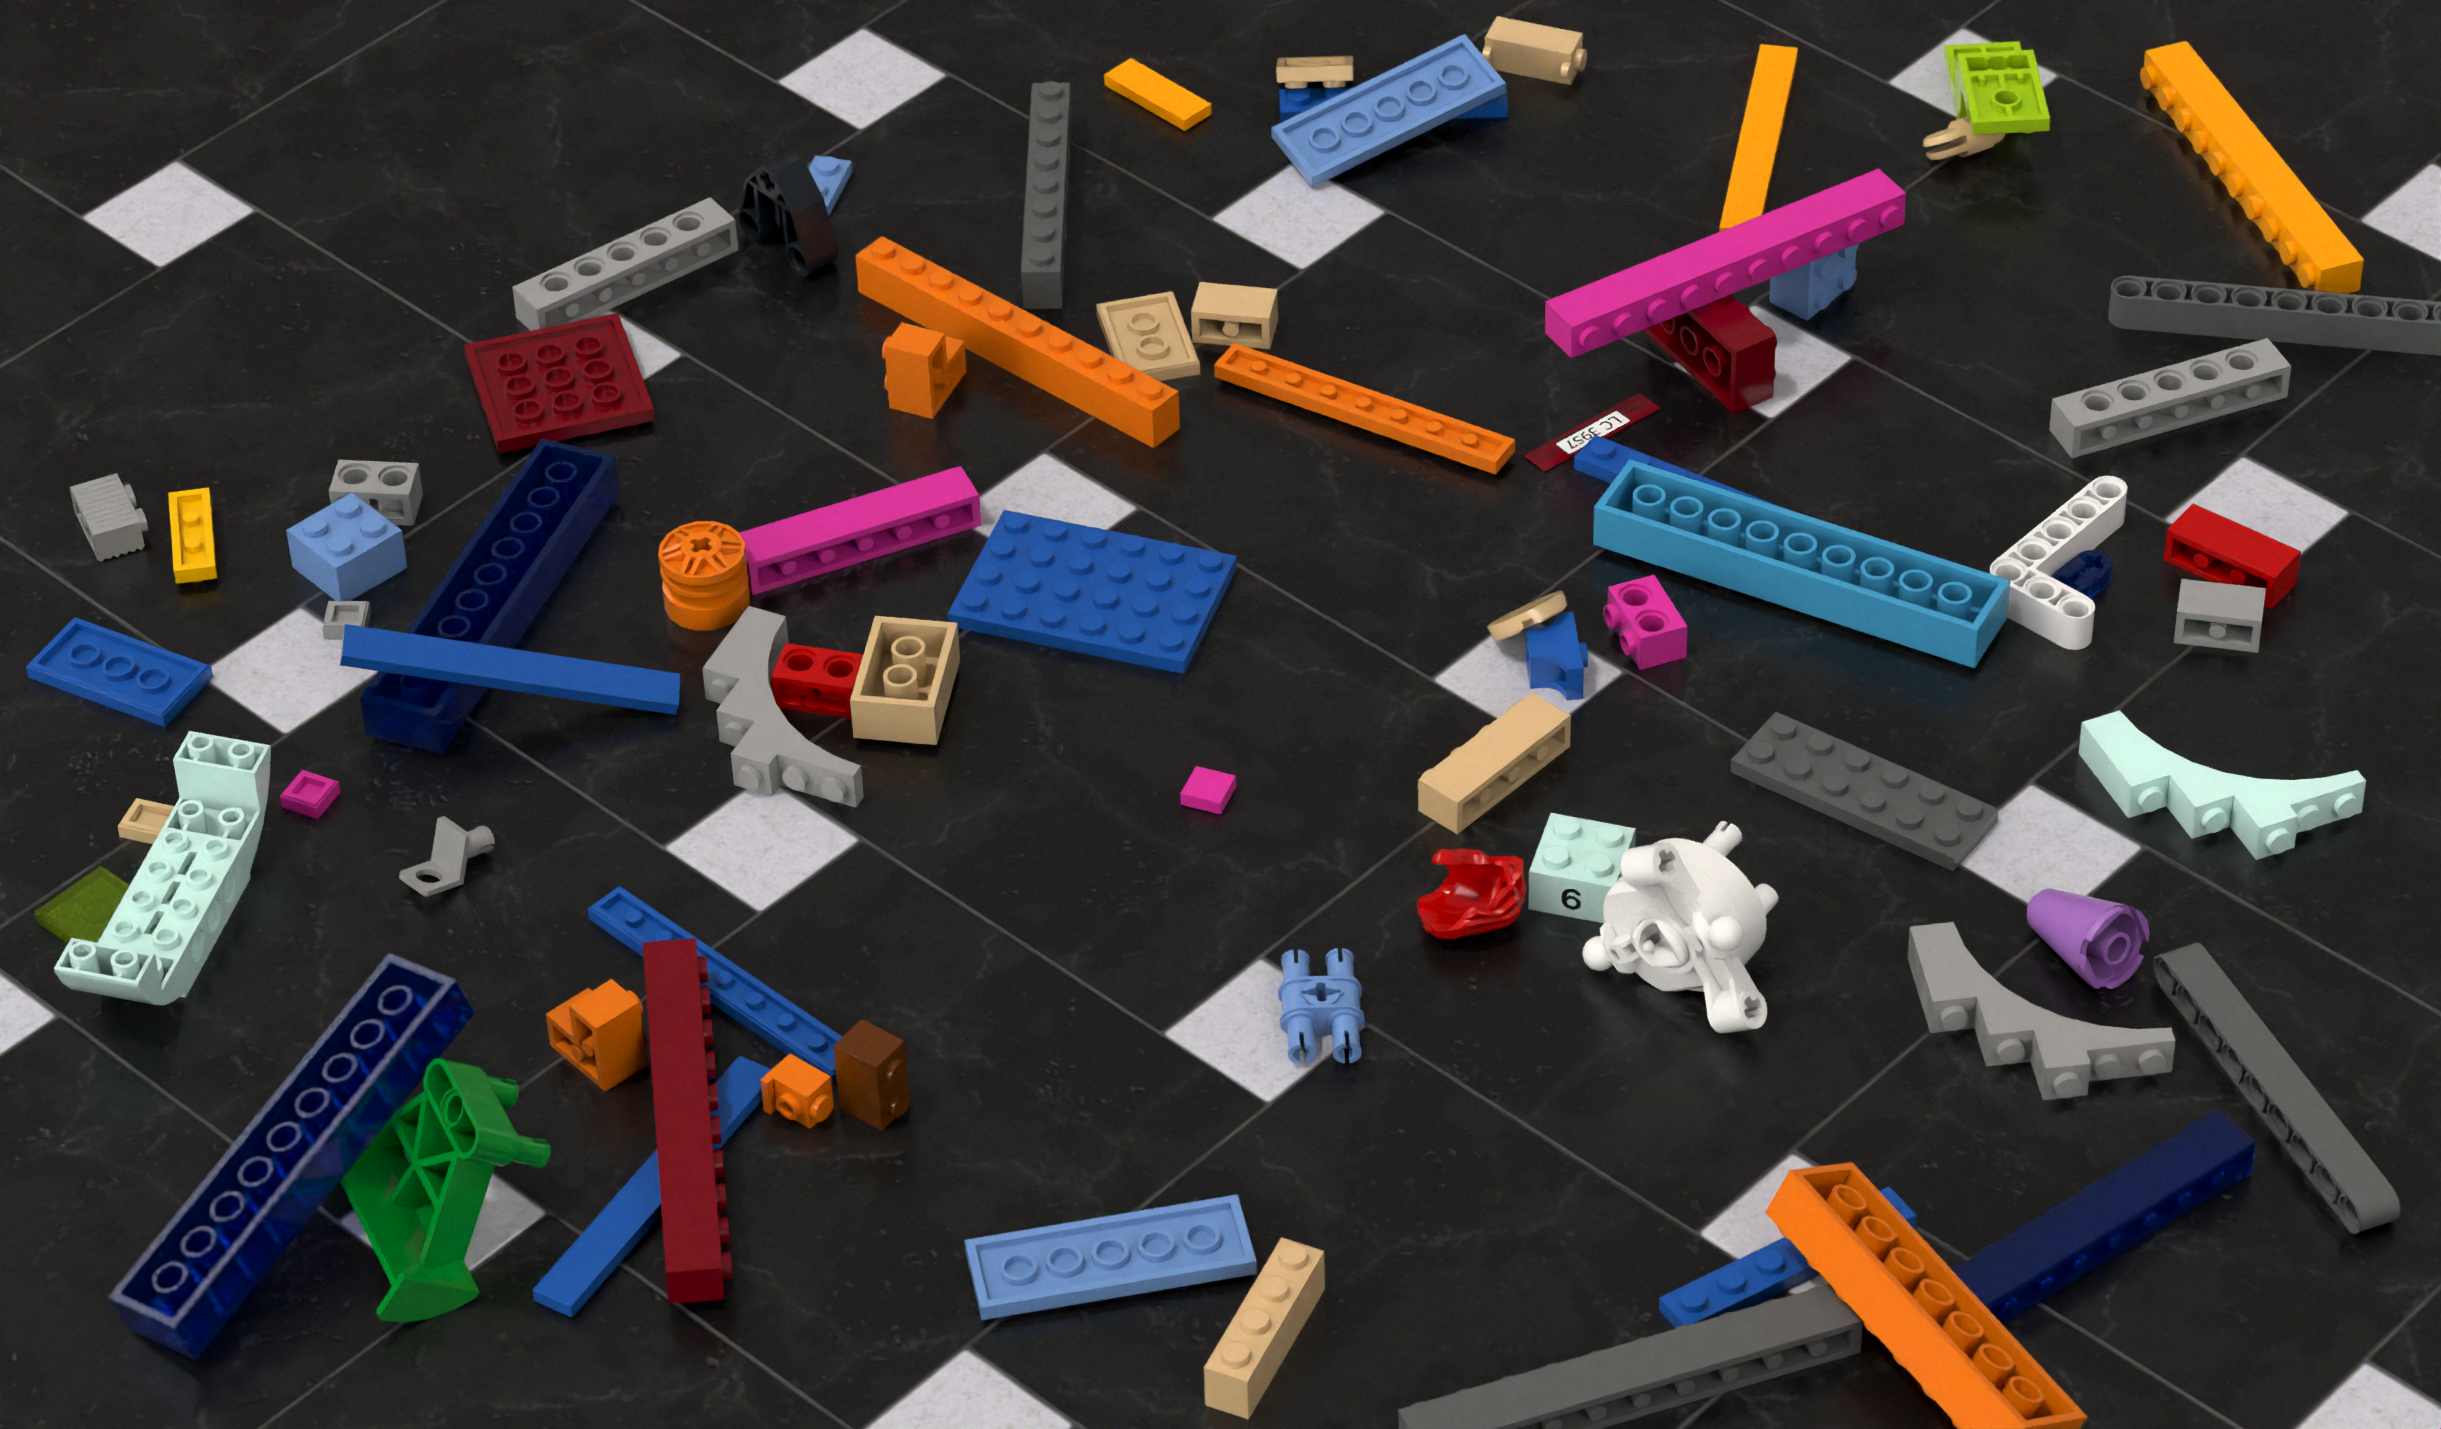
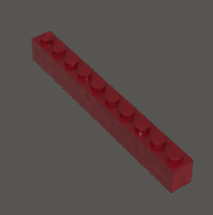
[643,938,732,1304]

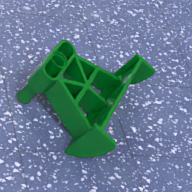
[289,1058,551,1322]

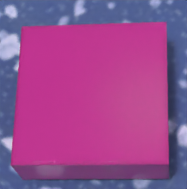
[1180,766,1236,814]
[280,770,340,819]

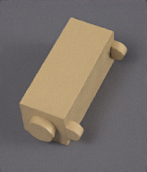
[1482,16,1587,85]

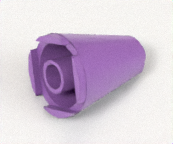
[2027,888,2150,989]

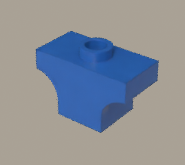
[1525,612,1588,700]

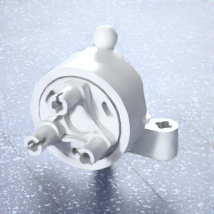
[1582,821,1778,1033]

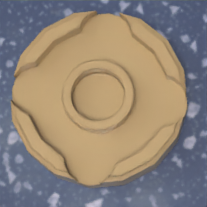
[1487,591,1568,641]

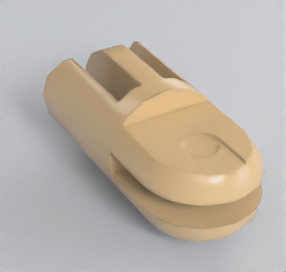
[1923,116,2006,160]

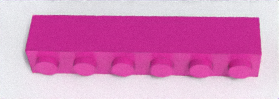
[740,466,981,595]

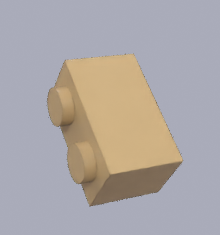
[1191,282,1278,349]

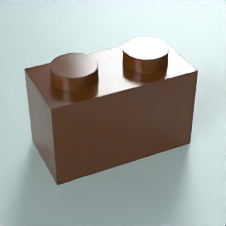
[833,1019,910,1131]

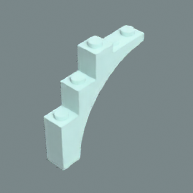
[2079,710,2366,860]

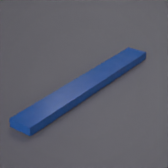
[340,624,680,715]
[588,886,842,1086]
[533,1056,772,1318]

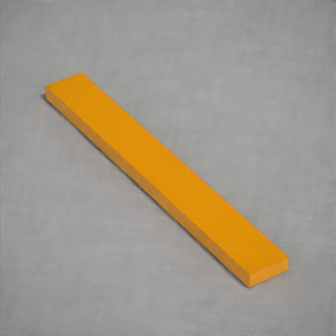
[1719,44,1798,232]

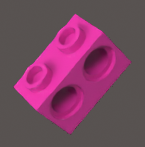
[1603,575,1687,670]

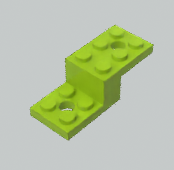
[1944,41,2050,136]

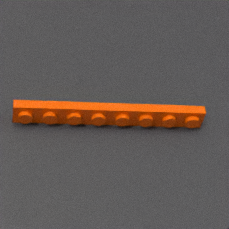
[1214,343,1515,475]

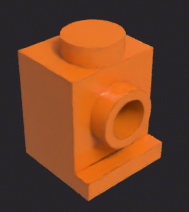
[760,1054,834,1129]

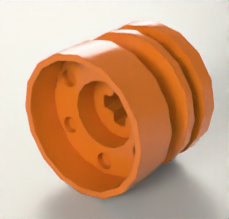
[658,521,751,631]

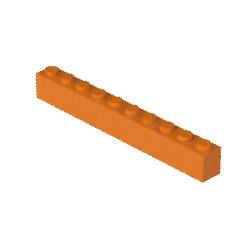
[856,236,1180,448]

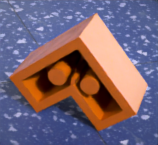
[882,323,966,419]
[546,979,647,1092]

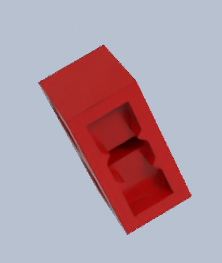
[771,643,863,719]

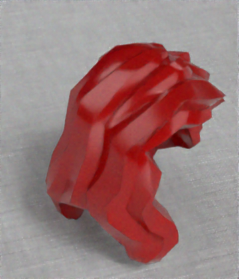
[1417,848,1526,939]

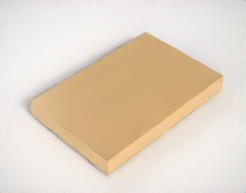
[1096,292,1200,381]

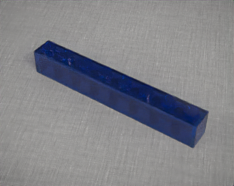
[1950,1110,2256,1325]

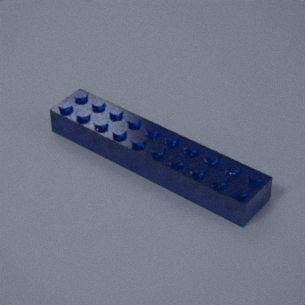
[360,439,620,754]
[108,953,475,1360]

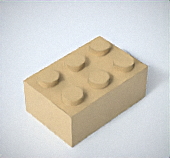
[850,616,960,745]

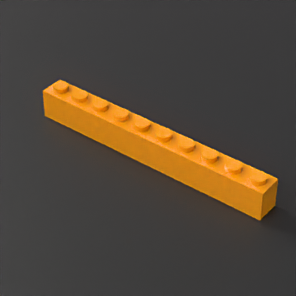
[2140,41,2364,294]

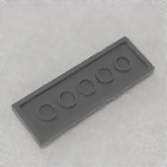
[1730,712,1999,871]

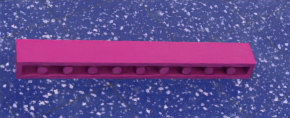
[1545,169,1906,359]

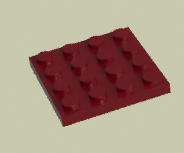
[464,313,655,454]

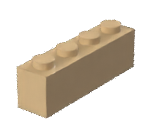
[1418,692,1571,834]
[1204,1238,1325,1420]

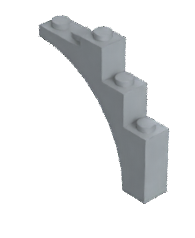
[702,606,864,808]
[1908,922,2175,1100]

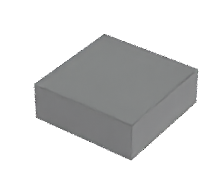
[322,601,371,640]

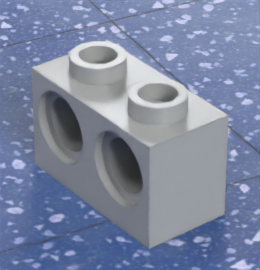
[329,460,423,526]

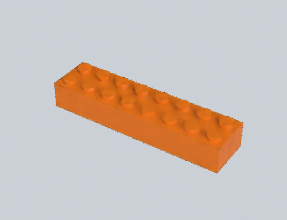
[1765,1162,2087,1429]

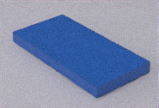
[26,617,213,727]

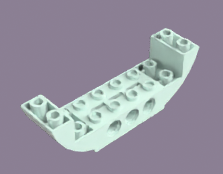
[54,731,271,1006]

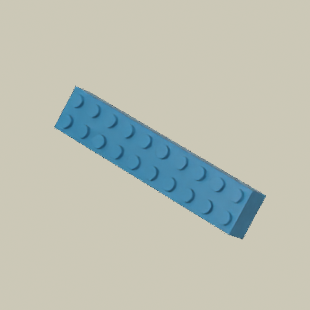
[1593,459,2010,668]

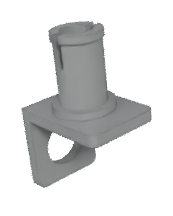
[399,816,495,897]

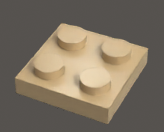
[1277,56,1354,89]

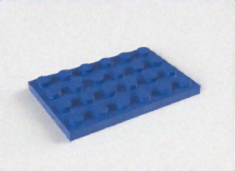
[948,510,1237,674]

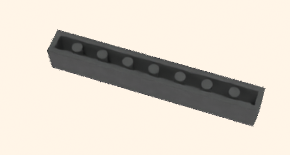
[1021,81,1072,309]

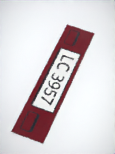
[1524,393,1661,472]

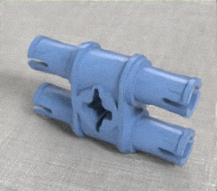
[1278,948,1365,1064]

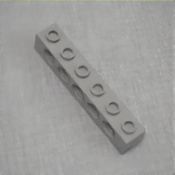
[512,197,738,331]
[2049,338,2291,458]

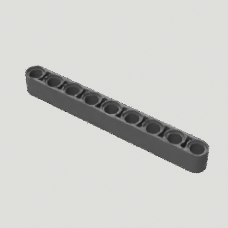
[2108,276,2441,356]
[2153,942,2400,1234]

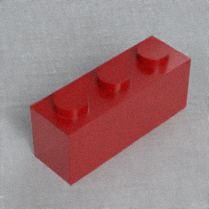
[2164,503,2301,609]

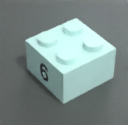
[1528,813,1636,923]

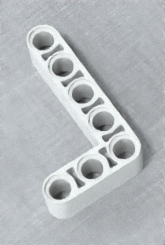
[1990,476,2127,650]

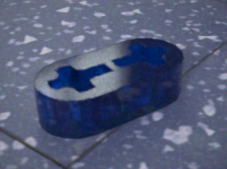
[2050,550,2112,599]

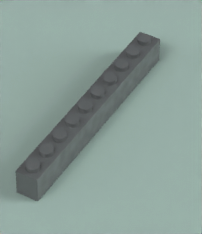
[1398,1284,1863,1429]

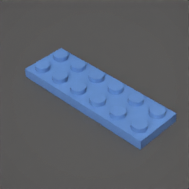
[1271,34,1506,187]
[965,1194,1257,1320]

